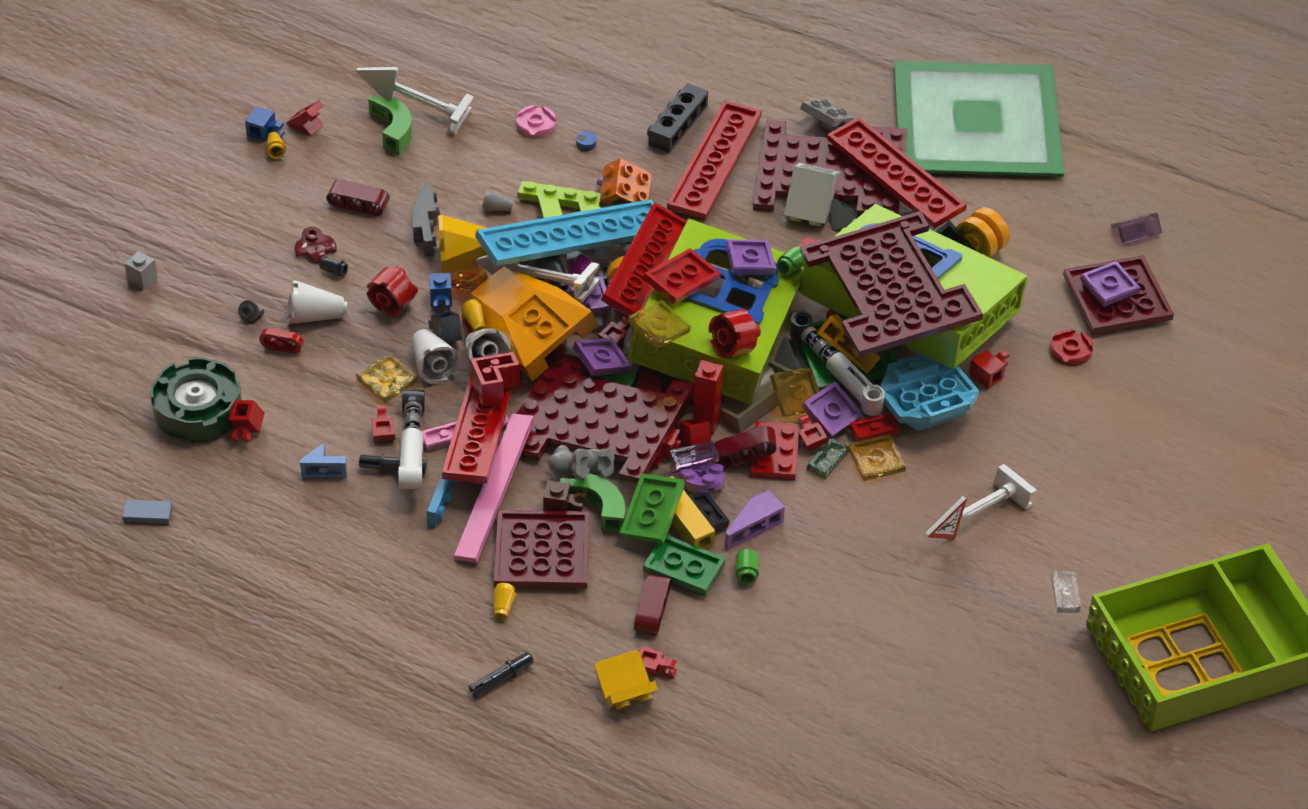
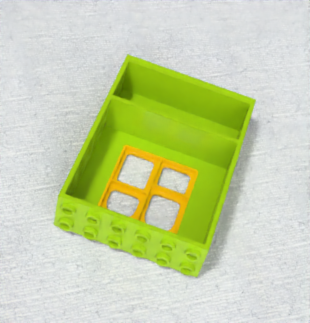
[1086,543,1308,732]

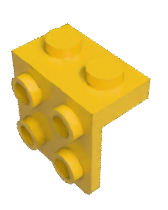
[594,650,658,710]

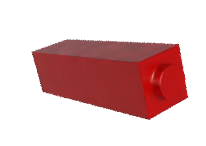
[693,360,723,435]

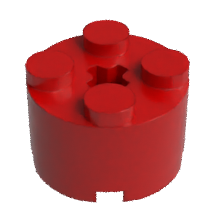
[366,266,418,317]
[708,309,761,358]

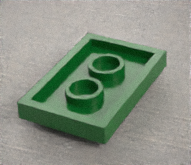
[643,535,726,596]

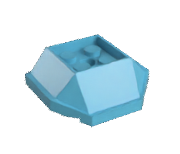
[881,354,979,432]

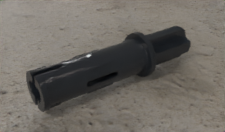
[359,454,427,474]
[468,652,534,699]

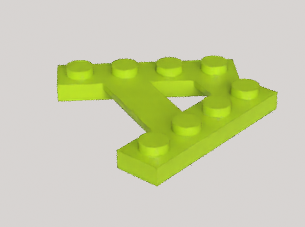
[517,181,601,218]

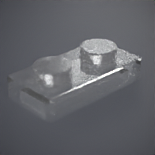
[1051,570,1081,613]

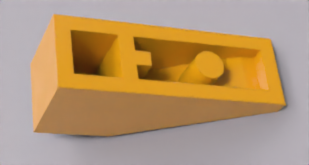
[817,313,881,374]

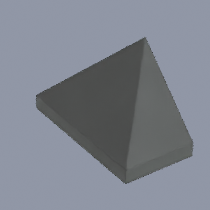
[831,199,859,230]
[775,337,810,379]

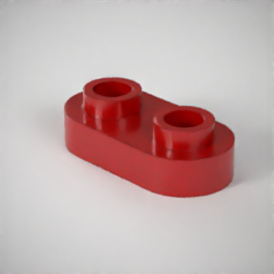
[259,328,304,354]

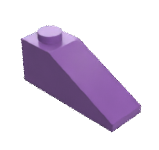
[725,490,785,550]

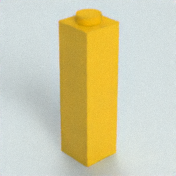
[669,476,715,550]

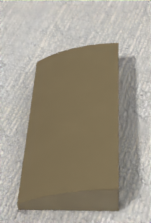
[720,360,801,432]

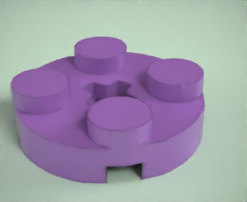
[679,459,725,493]

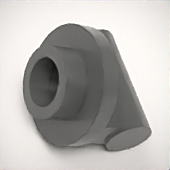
[238,300,264,322]

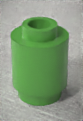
[776,246,804,275]
[735,549,759,584]

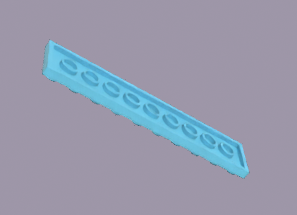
[475,199,654,266]

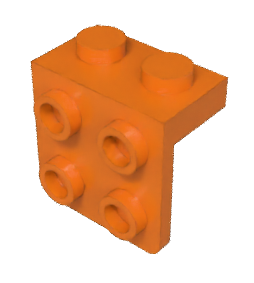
[600,158,651,205]

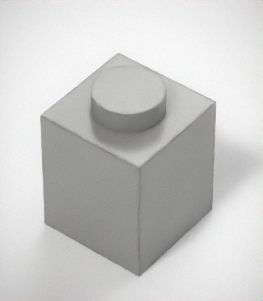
[124,251,158,290]

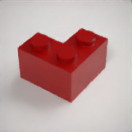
[471,352,520,406]

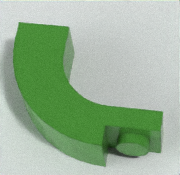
[368,95,412,155]
[560,474,625,533]

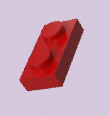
[850,413,900,444]

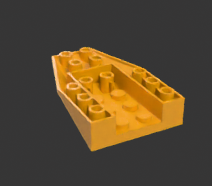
[471,266,599,381]

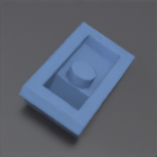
[300,444,347,478]

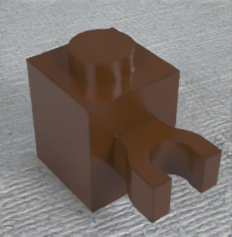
[543,480,585,511]

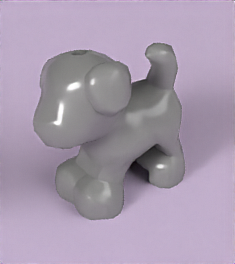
[548,445,615,481]

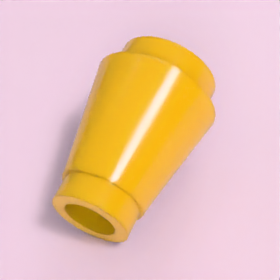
[266,132,286,159]
[461,299,486,332]
[493,583,516,620]

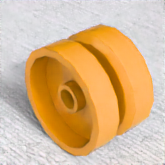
[956,207,1010,258]

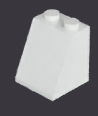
[784,163,840,226]

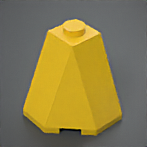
[438,215,487,273]

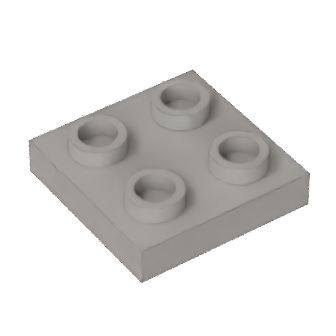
[800,99,854,132]

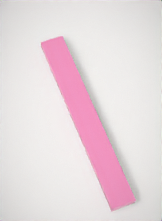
[454,413,534,563]

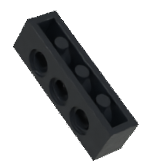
[647,83,709,153]

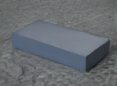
[123,500,173,524]

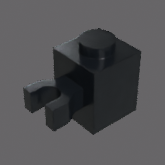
[428,311,463,346]

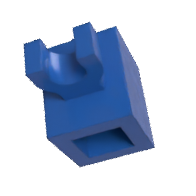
[245,106,285,142]
[429,273,452,312]

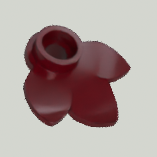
[294,227,337,263]

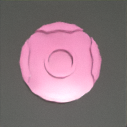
[516,106,556,138]

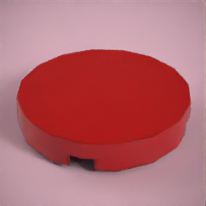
[1049,329,1093,366]

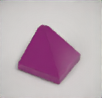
[569,254,596,275]

